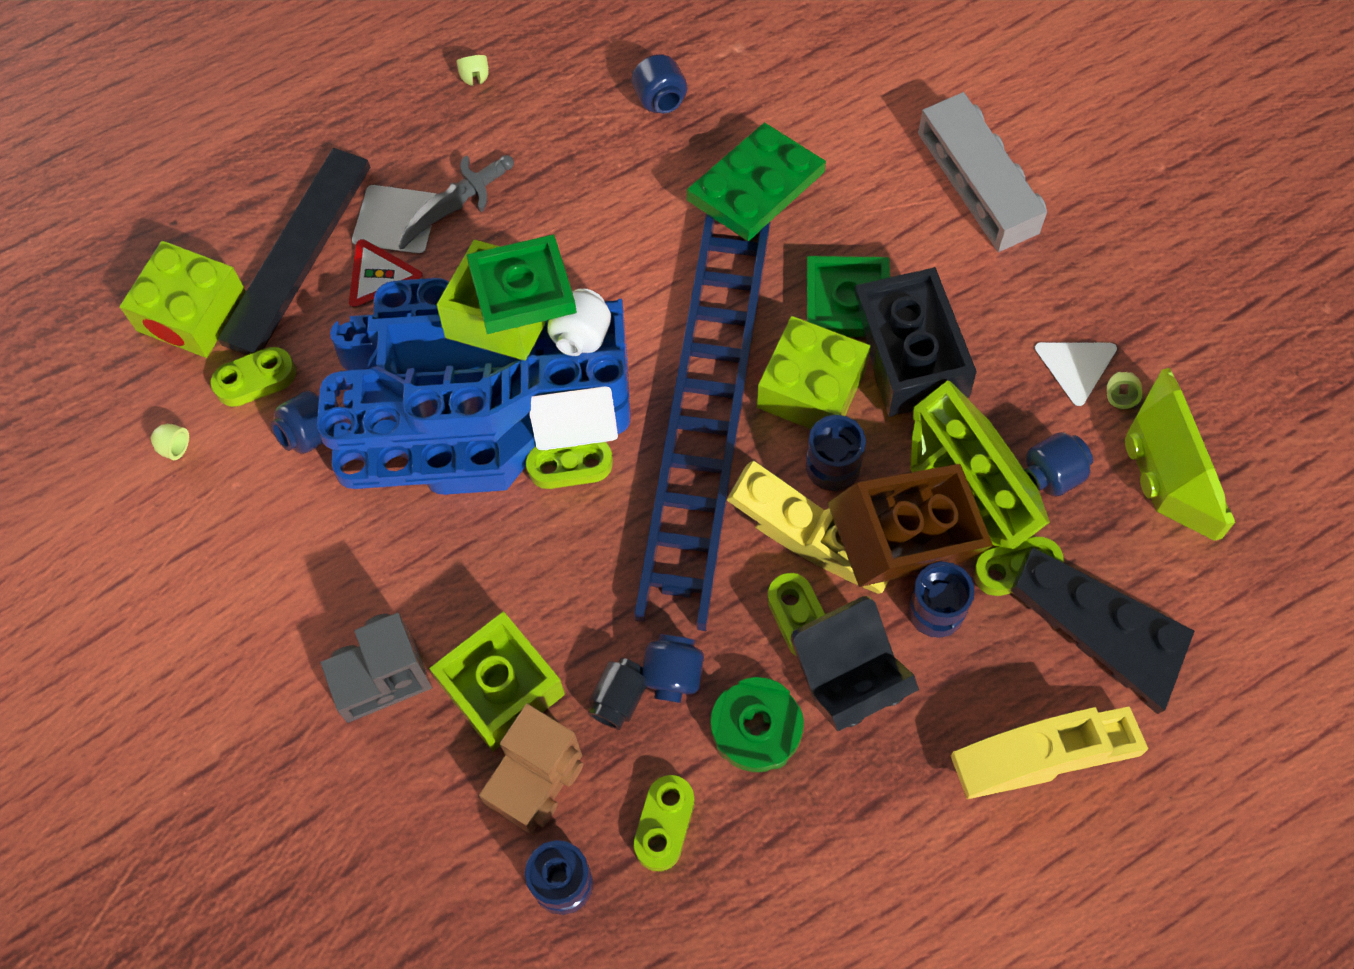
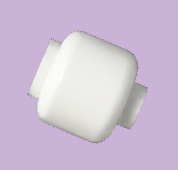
[548,288,611,356]

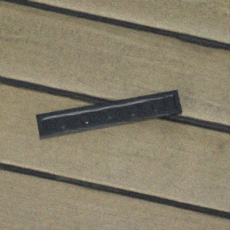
[218,148,371,355]

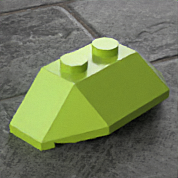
[1125,368,1235,541]
[910,380,1050,549]

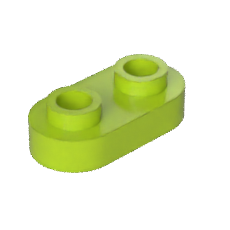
[211,347,296,407]
[526,442,613,489]
[973,537,1064,596]
[768,573,825,657]
[634,775,694,871]

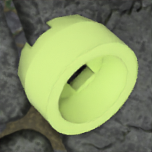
[456,55,489,86]
[1107,372,1142,409]
[151,424,189,460]

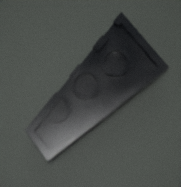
[1010,548,1195,714]

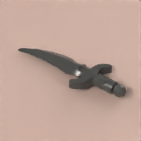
[399,155,514,249]

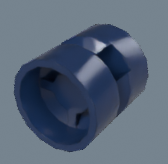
[805,415,866,491]
[908,561,975,638]
[525,840,593,915]

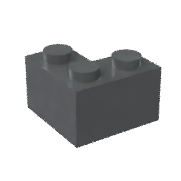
[320,612,433,723]

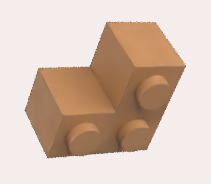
[479,703,583,835]

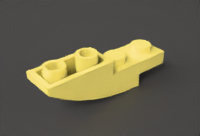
[726,461,889,594]
[950,706,1148,799]

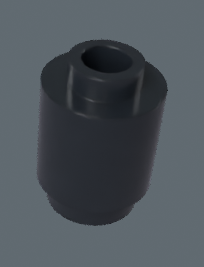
[588,658,646,730]

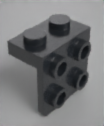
[791,596,919,731]

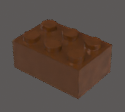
[828,464,993,587]

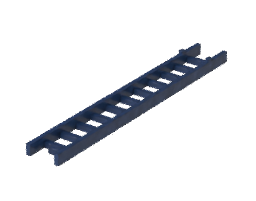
[635,214,771,631]

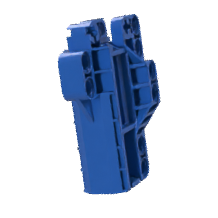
[317,278,631,495]

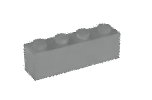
[918,92,1047,252]

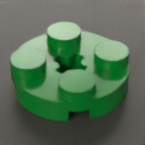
[711,677,804,772]

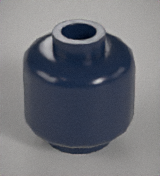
[631,54,688,114]
[271,391,335,454]
[1025,432,1093,497]
[642,634,704,703]

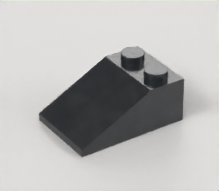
[854,267,977,417]

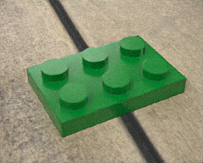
[687,122,826,241]

